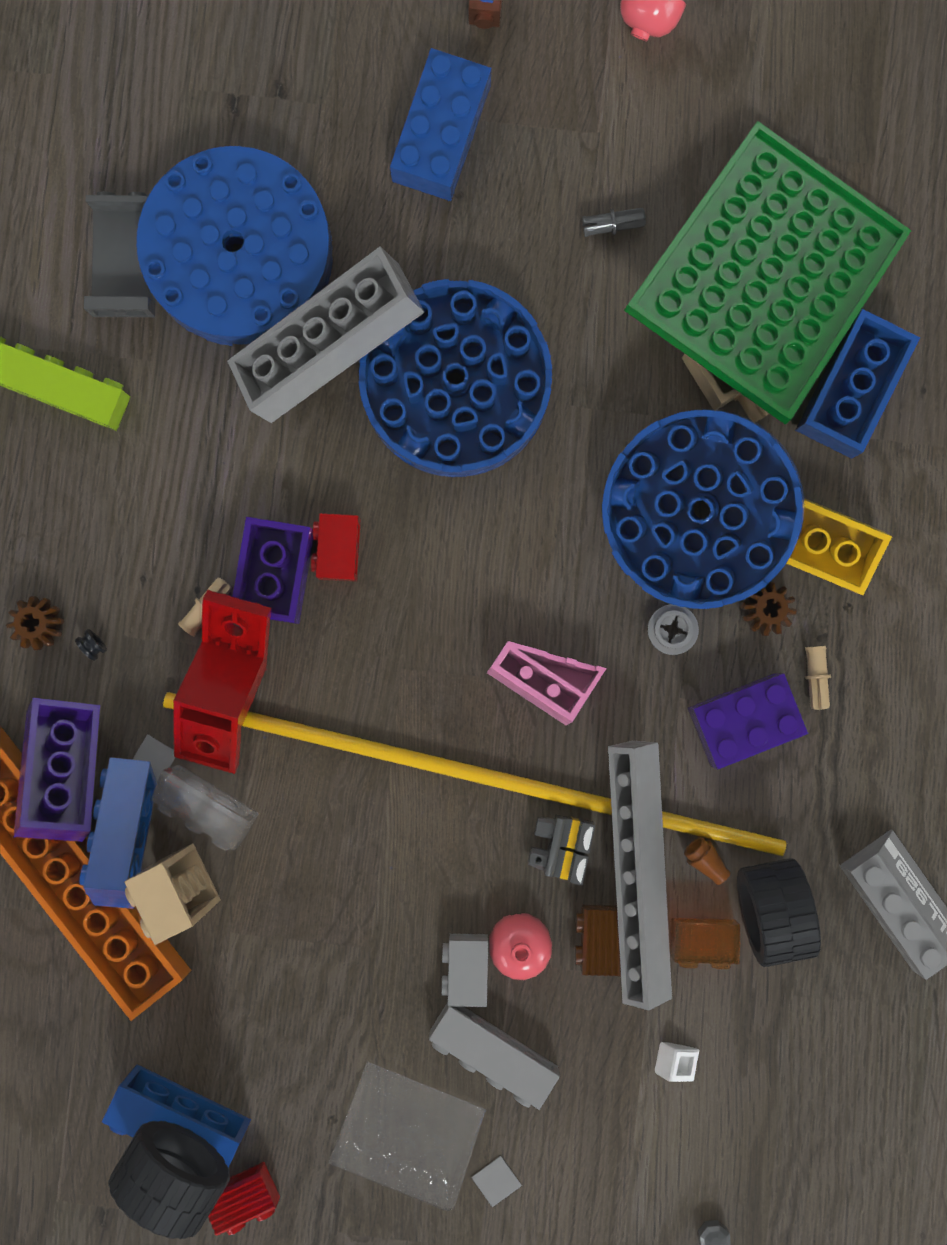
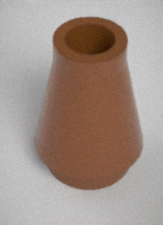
[684,837,730,885]

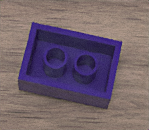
[232,517,313,624]
[687,673,808,770]

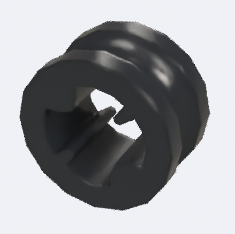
[75,629,107,661]

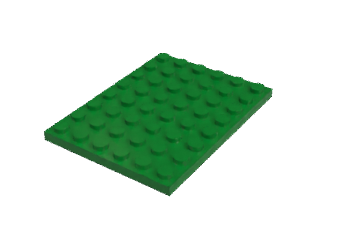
[624,121,911,425]

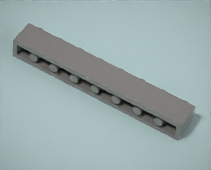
[608,740,672,1010]

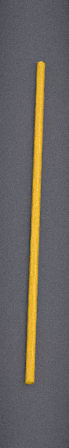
[163,692,786,856]

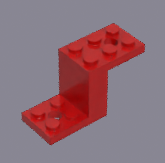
[173,590,271,774]

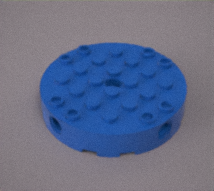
[136,146,333,346]
[359,279,552,477]
[602,410,804,609]

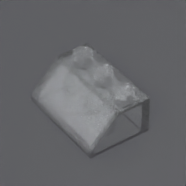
[151,765,260,851]

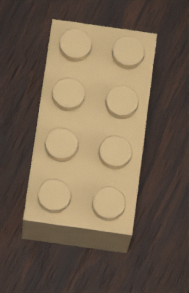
[124,843,221,945]

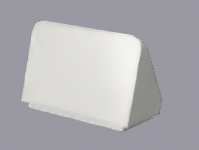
[655,1042,699,1082]

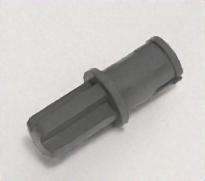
[582,208,646,237]

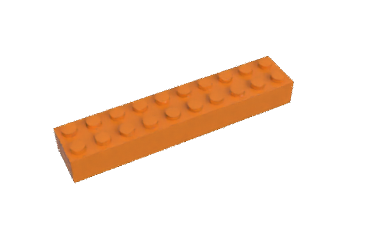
[0,726,192,1021]

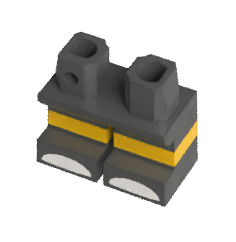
[528,814,596,886]

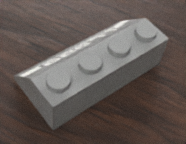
[839,830,947,980]

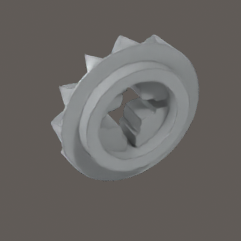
[648,604,699,655]

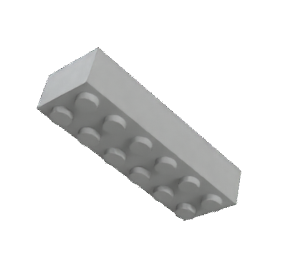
[227,246,424,423]

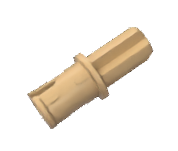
[178,578,232,637]
[805,646,831,710]

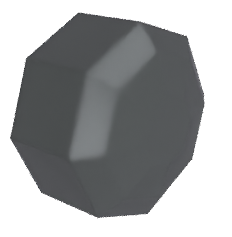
[698,1220,731,1245]

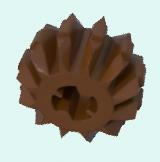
[740,582,797,636]
[6,596,65,650]

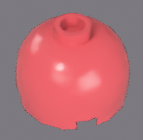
[620,0,686,42]
[489,913,552,980]

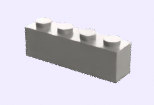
[429,1002,560,1110]

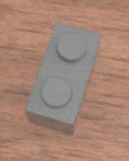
[442,934,488,1007]

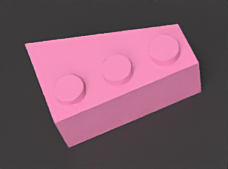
[487,641,607,725]

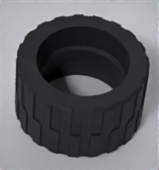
[737,858,821,967]
[108,1121,230,1239]

